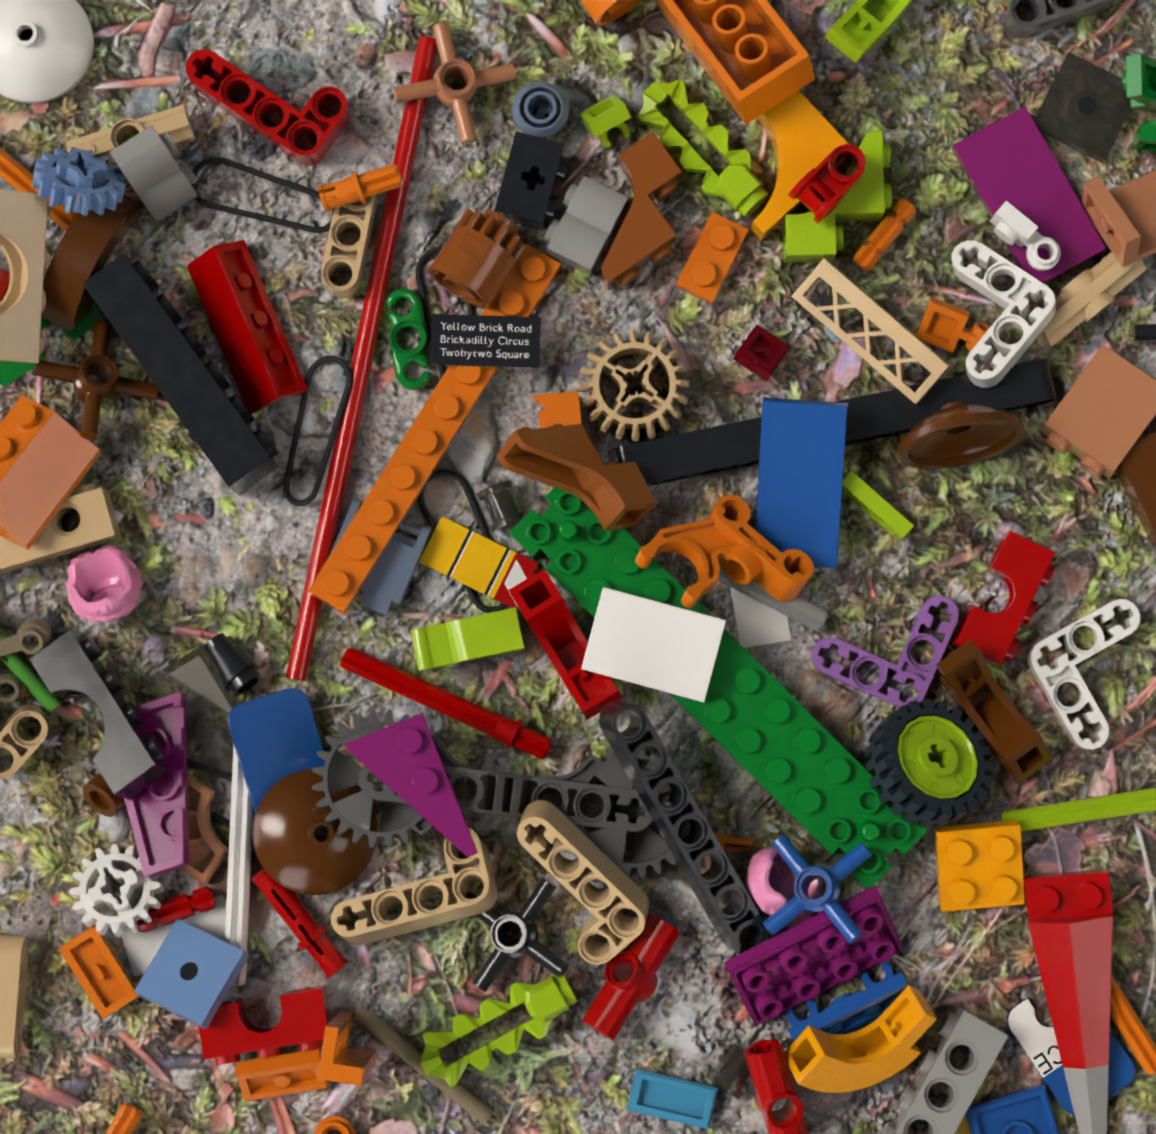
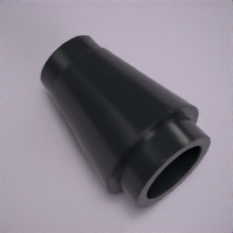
[204,633,261,696]

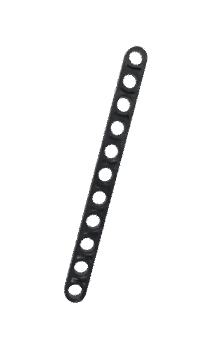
[607,359,1057,487]

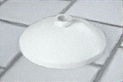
[0,0,94,104]

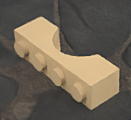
[0,189,51,363]

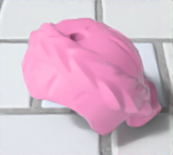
[66,545,143,623]
[745,847,823,924]

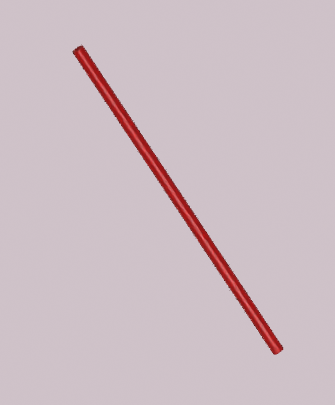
[285,36,437,682]

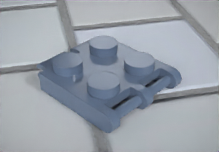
[330,498,432,616]

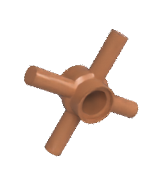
[393,22,516,145]

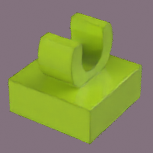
[578,94,631,148]

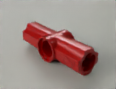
[582,914,680,1041]
[743,1039,808,1134]

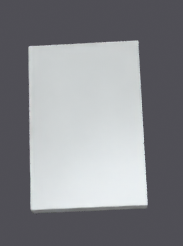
[581,587,726,702]

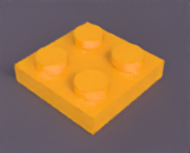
[934,819,1025,912]

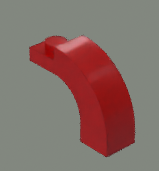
[508,569,623,720]

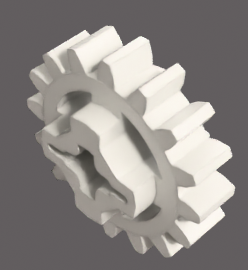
[69,844,164,937]

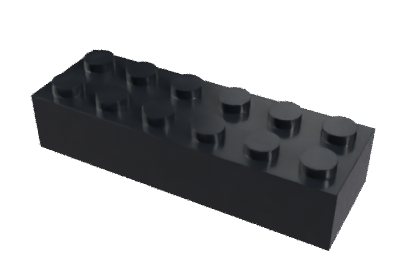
[82,254,279,496]

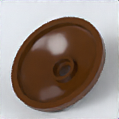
[898,401,1024,469]
[252,769,378,895]

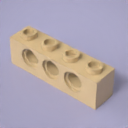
[0,484,122,575]

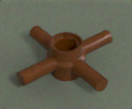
[32,321,159,439]

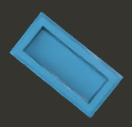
[627,1067,718,1130]

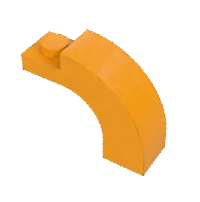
[784,985,937,1093]

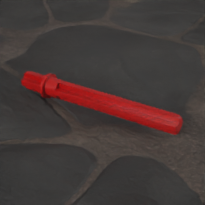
[340,648,552,759]

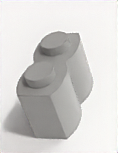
[110,125,198,222]
[544,176,629,276]

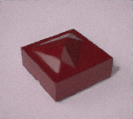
[733,324,790,382]

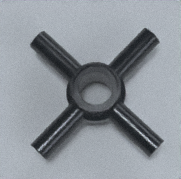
[466,878,569,992]

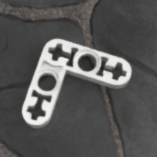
[951,240,1056,388]
[1027,599,1140,750]

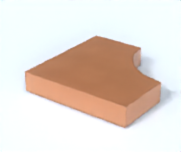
[179,773,229,885]

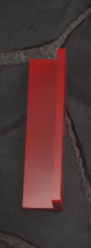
[187,240,308,414]

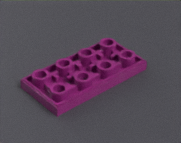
[952,106,1106,284]
[724,885,904,1026]

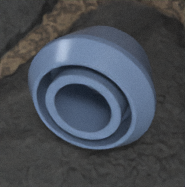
[512,82,569,138]

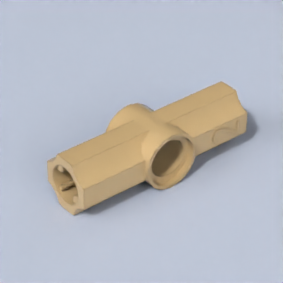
[66,104,196,165]
[1027,252,1147,349]

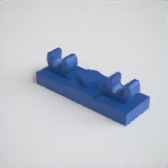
[786,962,908,1042]

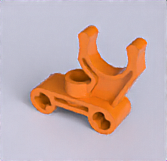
[635,495,814,609]

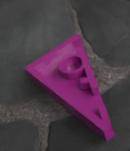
[345,713,478,857]

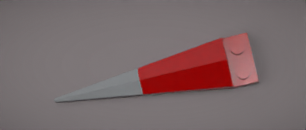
[1023,869,1113,1134]

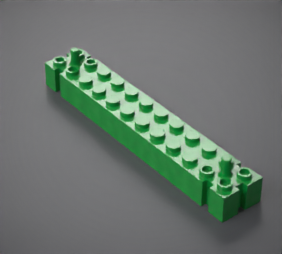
[509,487,927,890]

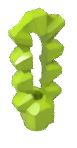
[637,79,769,217]
[420,975,578,1088]

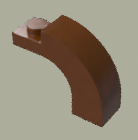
[41,195,143,332]
[936,640,1052,783]

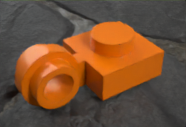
[915,297,995,353]

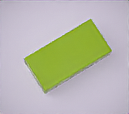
[842,471,914,541]

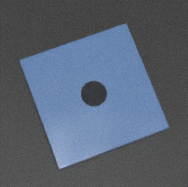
[134,919,249,1030]

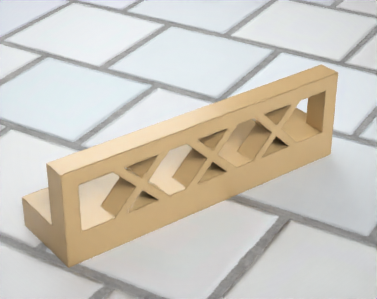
[791,258,954,405]

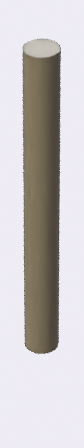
[353,1006,494,1125]

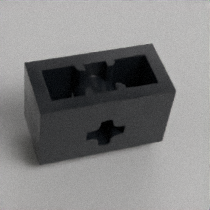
[495,131,570,231]

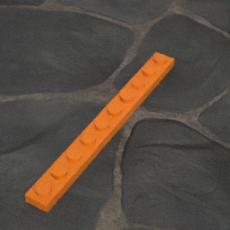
[308,243,561,615]

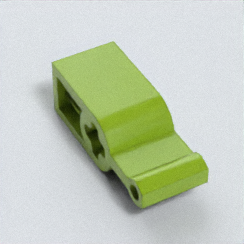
[410,607,525,671]

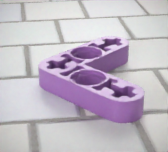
[810,595,959,708]

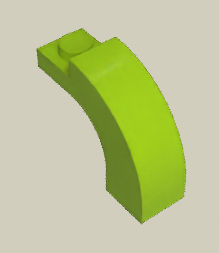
[824,0,915,63]

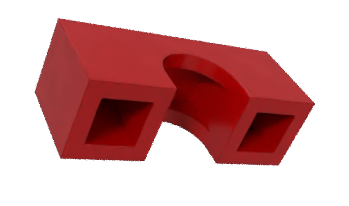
[950,531,1056,667]
[198,985,331,1065]

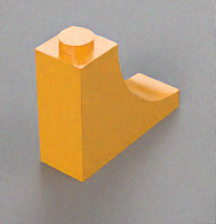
[750,90,851,241]

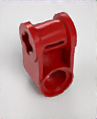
[788,144,866,224]

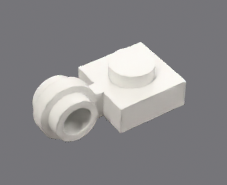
[989,201,1061,271]

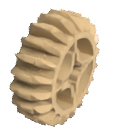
[578,330,690,442]

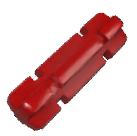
[136,886,216,933]

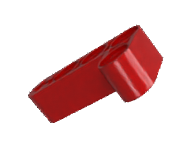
[186,49,351,165]

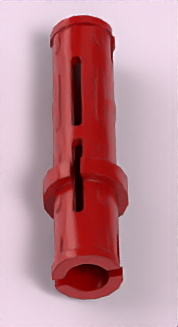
[251,869,349,979]

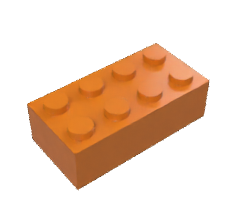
[656,0,815,125]

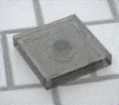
[1033,52,1132,163]

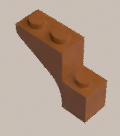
[601,131,681,289]
[496,424,657,531]

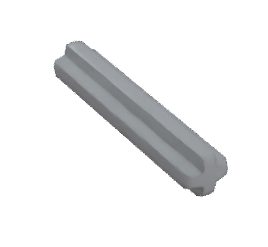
[718,564,828,631]

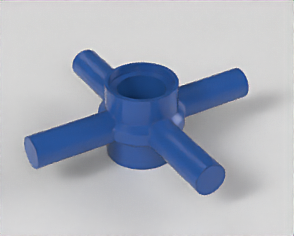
[762,834,872,944]

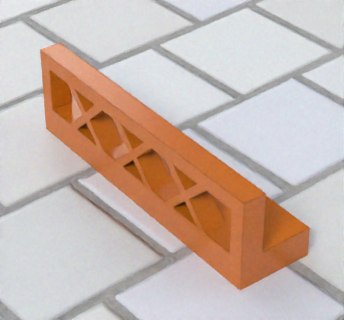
[317,1010,377,1086]

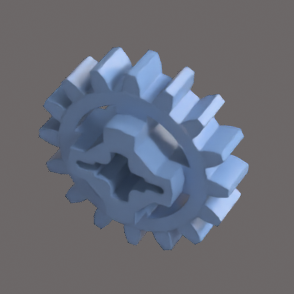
[32,147,126,216]

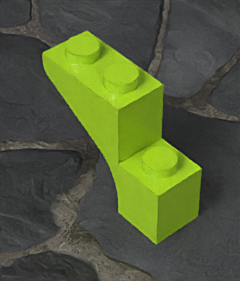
[782,131,892,263]

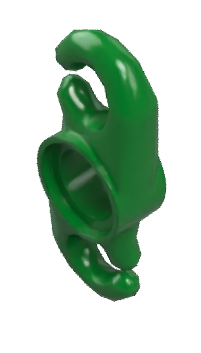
[385,288,432,390]

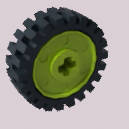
[865,699,994,828]

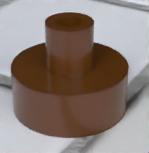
[83,774,125,817]

